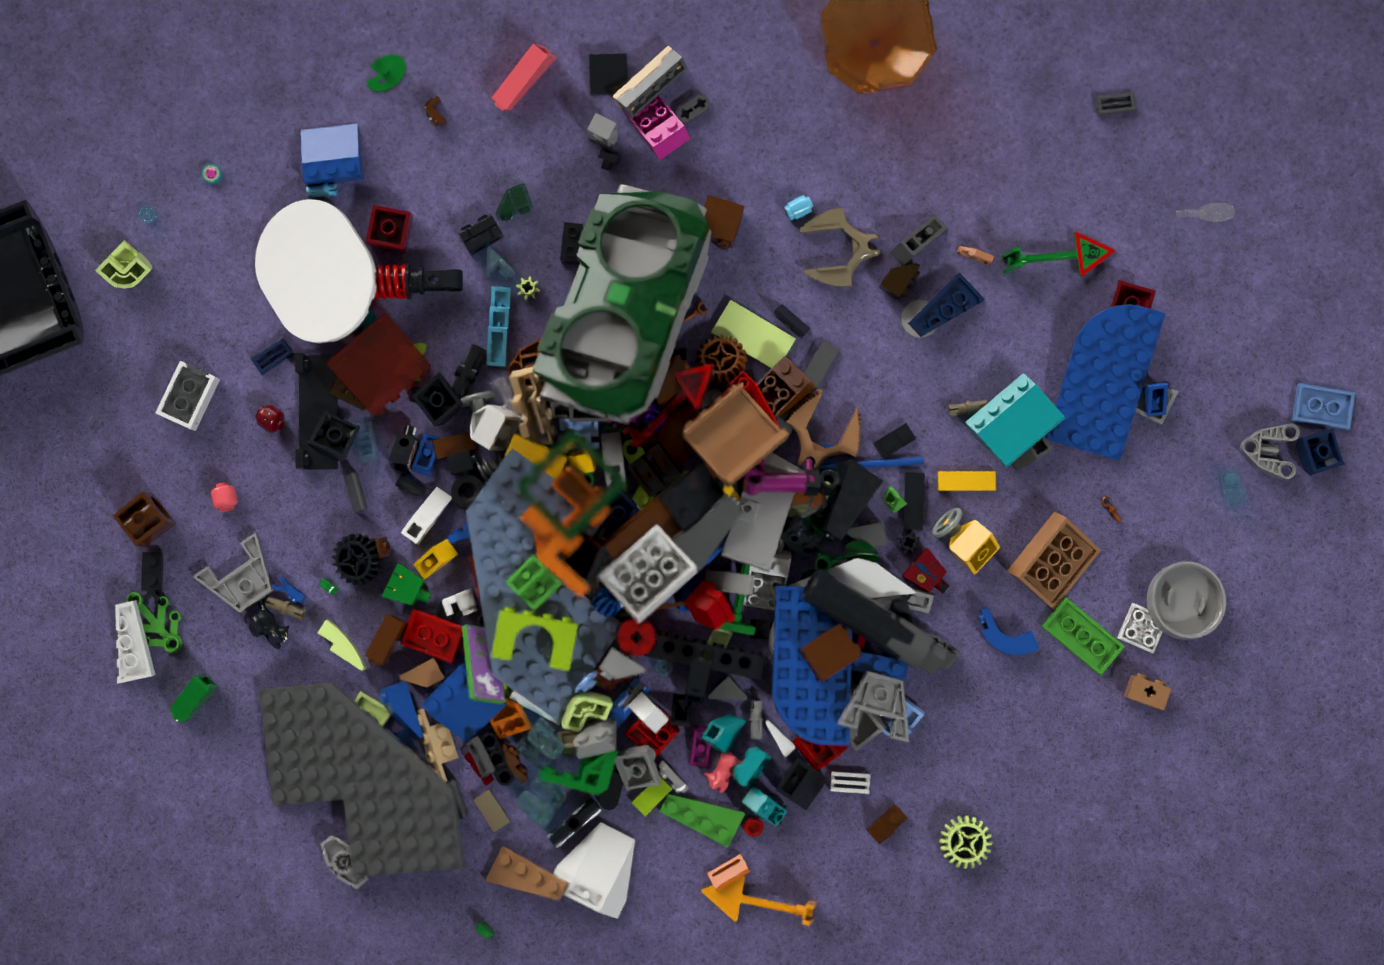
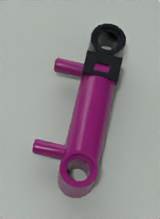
[742,459,839,496]

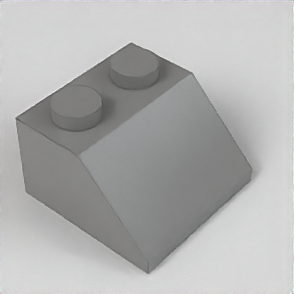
[599,648,645,680]

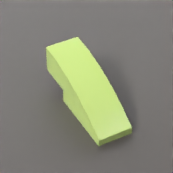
[318,620,367,671]

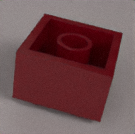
[365,205,414,253]

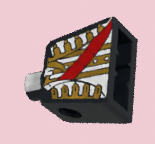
[388,425,418,473]

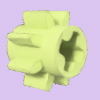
[516,276,540,301]

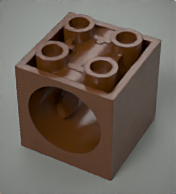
[704,195,745,250]
[656,355,692,413]
[112,491,176,547]

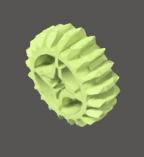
[939,815,992,869]

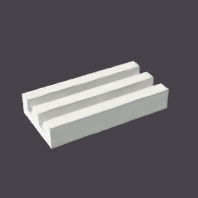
[830,771,870,794]

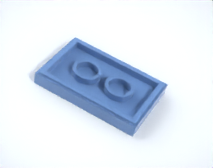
[1292,383,1356,430]

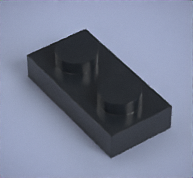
[874,423,916,459]

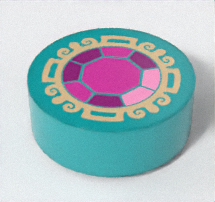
[202,164,222,184]

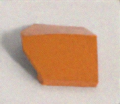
[490,698,532,739]

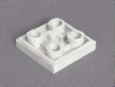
[1117,603,1162,654]

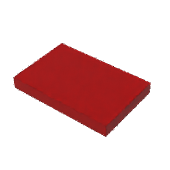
[401,608,463,664]

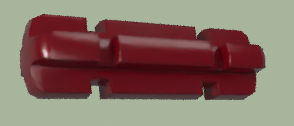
[464,752,494,786]

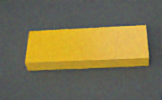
[938,471,996,491]

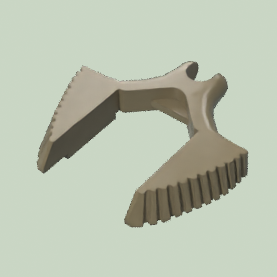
[800,207,881,287]

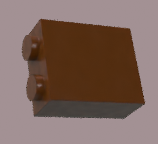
[365,614,408,666]
[798,623,861,683]

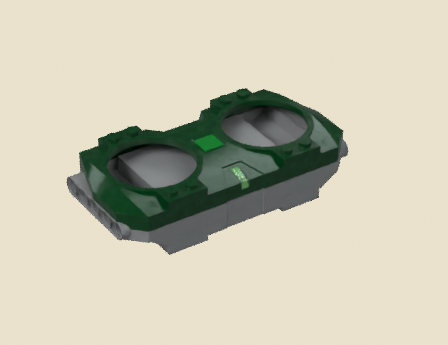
[533,184,712,424]

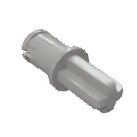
[749,701,764,740]

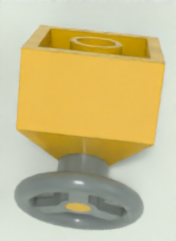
[932,508,1000,575]

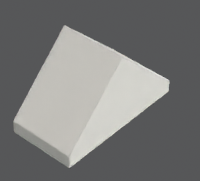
[628,692,669,733]

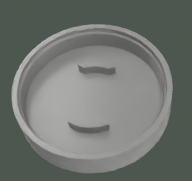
[1147,561,1226,640]

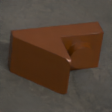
[866,804,907,844]

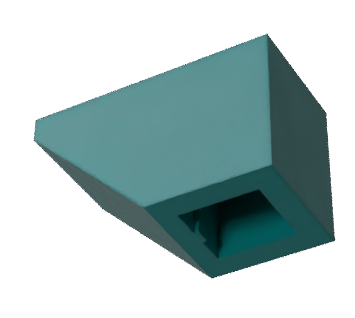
[701,714,746,754]
[742,786,788,827]

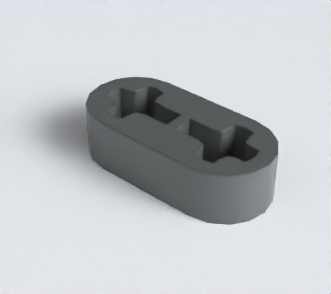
[677,95,709,124]

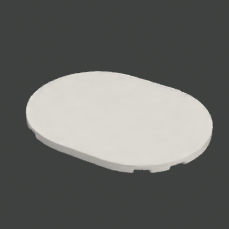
[255,200,376,343]

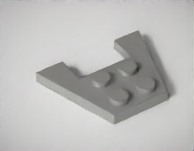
[192,532,273,613]
[837,671,909,743]

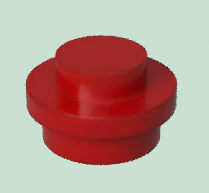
[744,817,763,837]

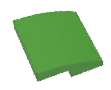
[506,555,562,611]

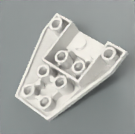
[553,822,635,919]

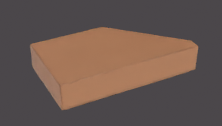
[957,246,994,266]

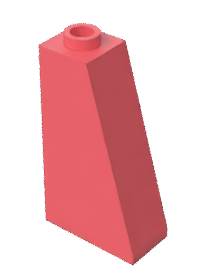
[492,44,557,111]

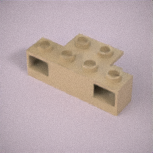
[509,367,557,446]

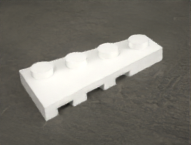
[115,600,155,684]

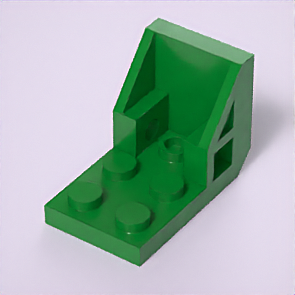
[537,750,618,795]

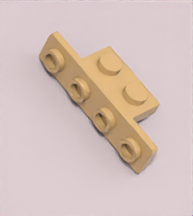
[416,709,458,782]

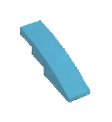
[486,286,511,366]

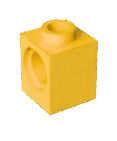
[566,447,597,473]

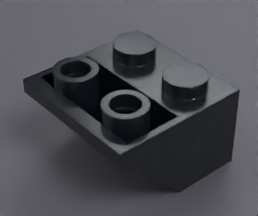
[775,756,828,810]

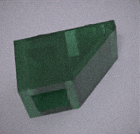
[495,183,534,222]

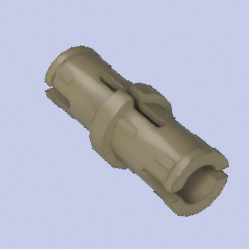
[948,400,987,417]
[265,595,306,621]

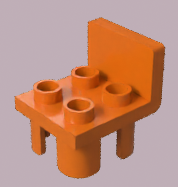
[519,466,611,597]

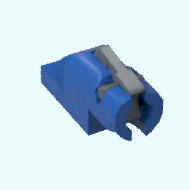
[607,678,650,730]

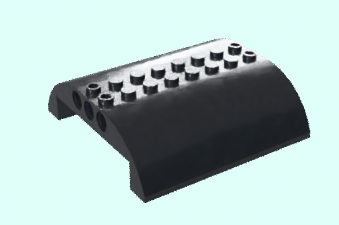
[0,200,84,376]

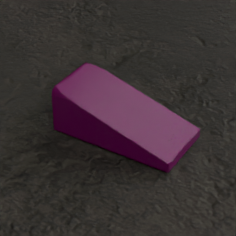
[689,724,711,767]

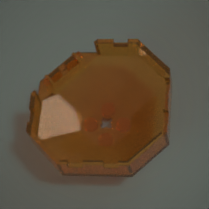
[819,0,937,94]

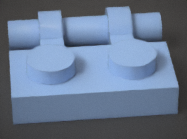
[559,419,599,453]

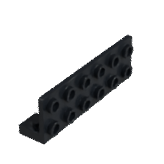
[295,353,338,470]

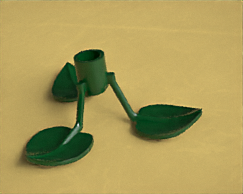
[800,513,879,581]

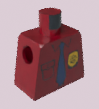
[901,548,950,594]

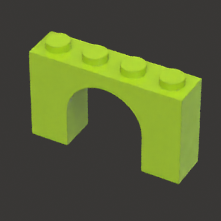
[491,607,578,671]

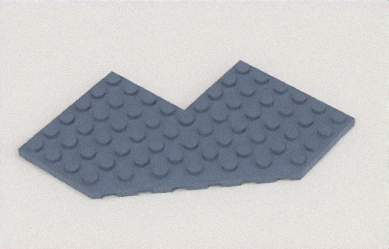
[466,449,622,720]

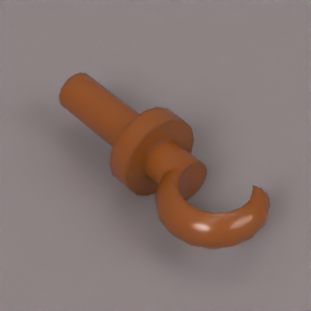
[1101,496,1122,523]

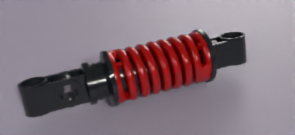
[374,263,463,300]

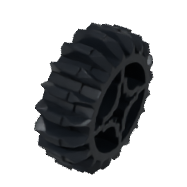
[331,533,383,585]

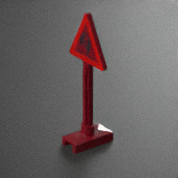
[623,364,714,448]

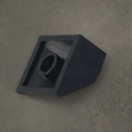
[412,372,463,427]

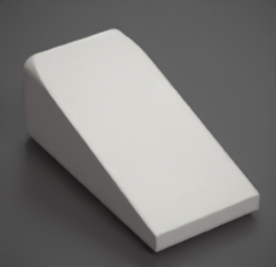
[765,720,795,758]

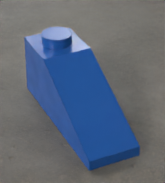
[379,681,424,739]

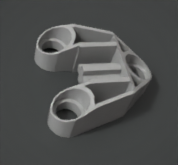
[1240,424,1300,480]

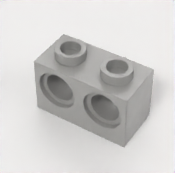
[587,113,619,148]

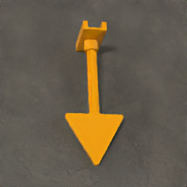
[701,875,817,926]

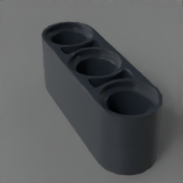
[481,732,515,786]

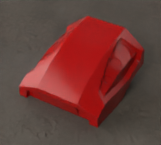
[624,706,680,757]

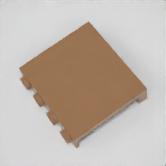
[682,383,789,488]

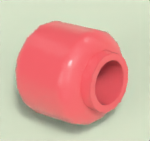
[211,482,238,512]

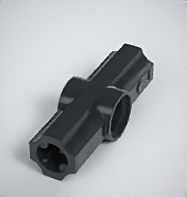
[451,344,487,399]
[546,797,602,848]

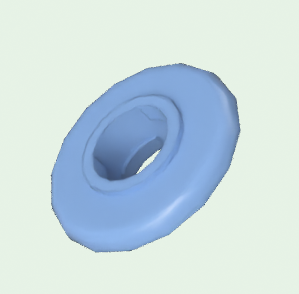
[574,671,598,694]

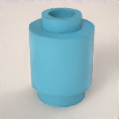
[784,195,814,221]

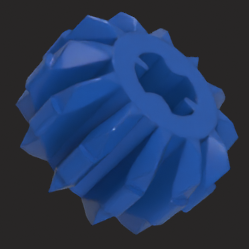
[591,585,623,618]

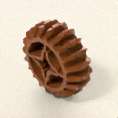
[695,334,747,385]

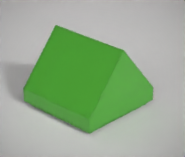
[883,486,907,513]

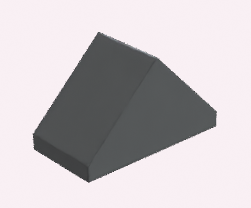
[708,676,747,700]

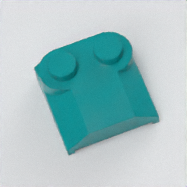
[733,746,773,789]

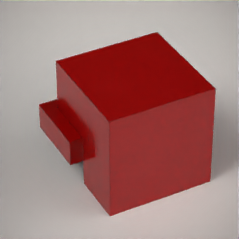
[684,580,735,631]

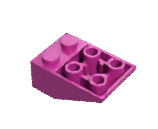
[625,95,690,160]

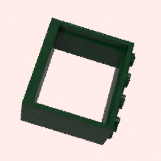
[516,431,627,543]

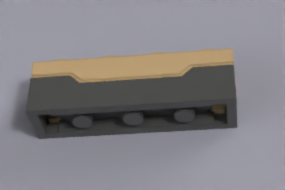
[613,46,688,118]

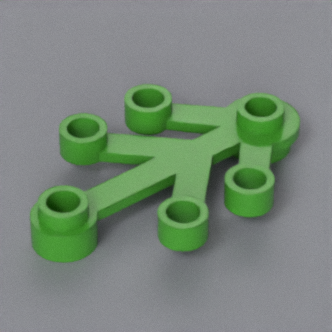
[126,592,183,653]

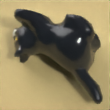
[249,599,290,649]

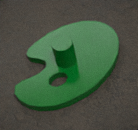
[367,54,406,92]

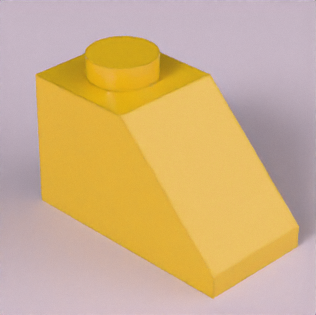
[413,539,458,580]

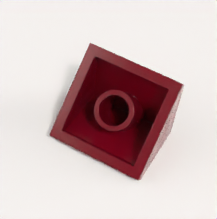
[1111,280,1156,309]

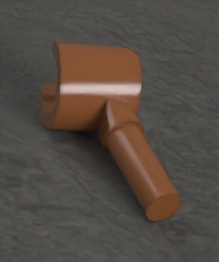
[684,302,709,322]

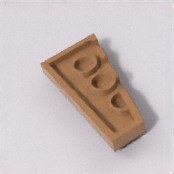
[485,846,569,900]

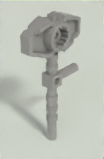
[320,834,369,889]

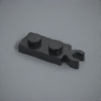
[141,552,163,605]

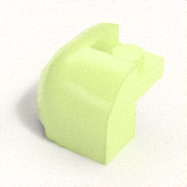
[95,240,152,289]
[561,691,613,732]

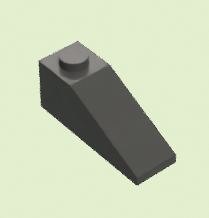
[890,215,947,266]

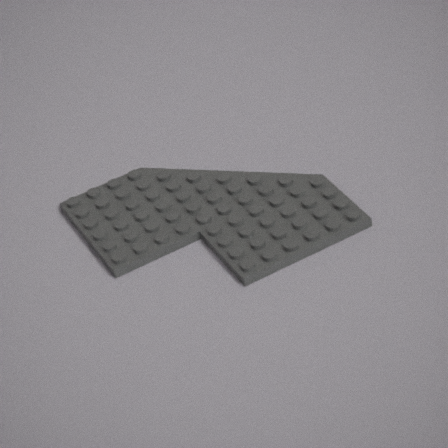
[259,682,465,877]

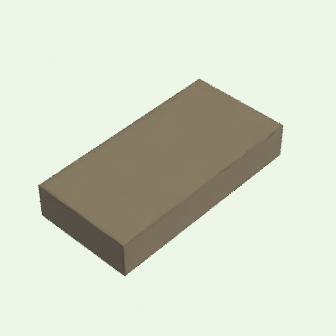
[473,789,511,832]

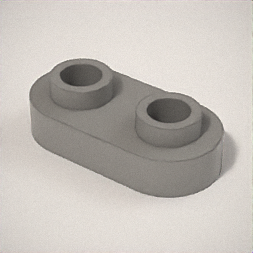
[657,760,689,793]

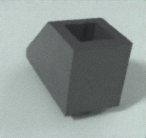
[1012,436,1053,471]
[846,519,888,548]

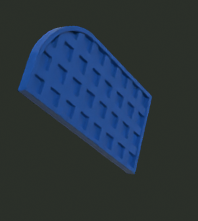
[1046,304,1165,461]
[772,586,852,746]

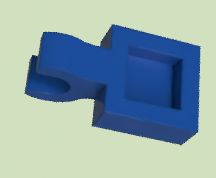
[272,576,307,603]

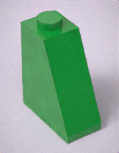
[169,674,218,723]

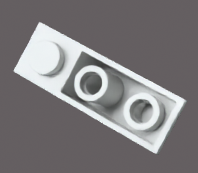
[401,487,452,545]

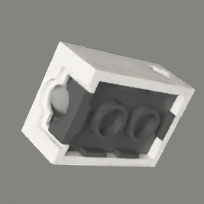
[156,361,220,431]

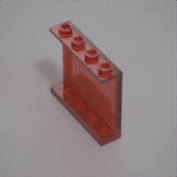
[325,313,431,416]

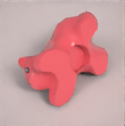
[704,750,743,794]

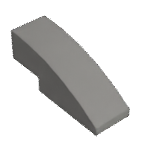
[705,570,755,595]

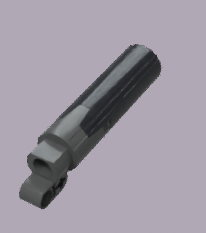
[801,569,960,675]

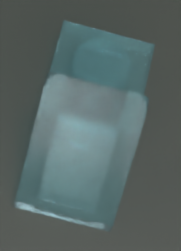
[486,246,518,281]
[1217,468,1246,509]

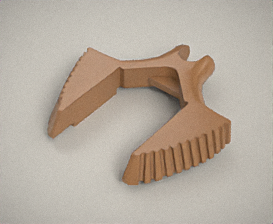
[784,389,862,470]

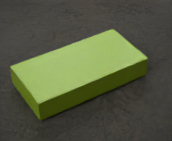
[632,775,672,816]

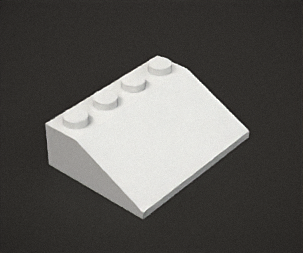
[598,525,697,624]

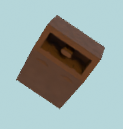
[757,356,816,419]

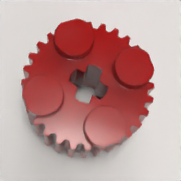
[617,618,657,657]

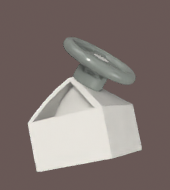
[461,391,522,451]

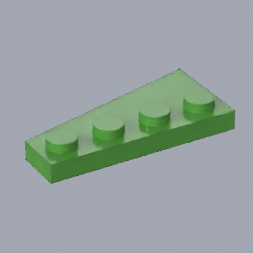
[659,794,746,847]

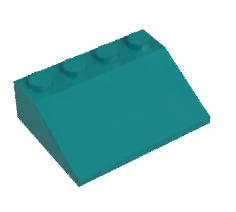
[965,373,1065,468]

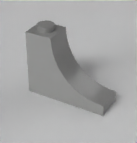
[601,432,628,494]

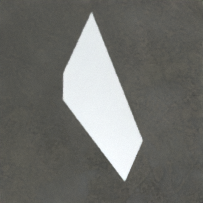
[788,558,917,598]

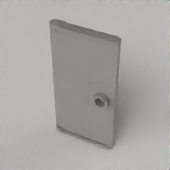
[722,463,795,572]

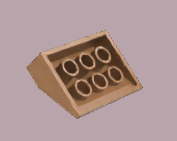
[1007,512,1101,610]

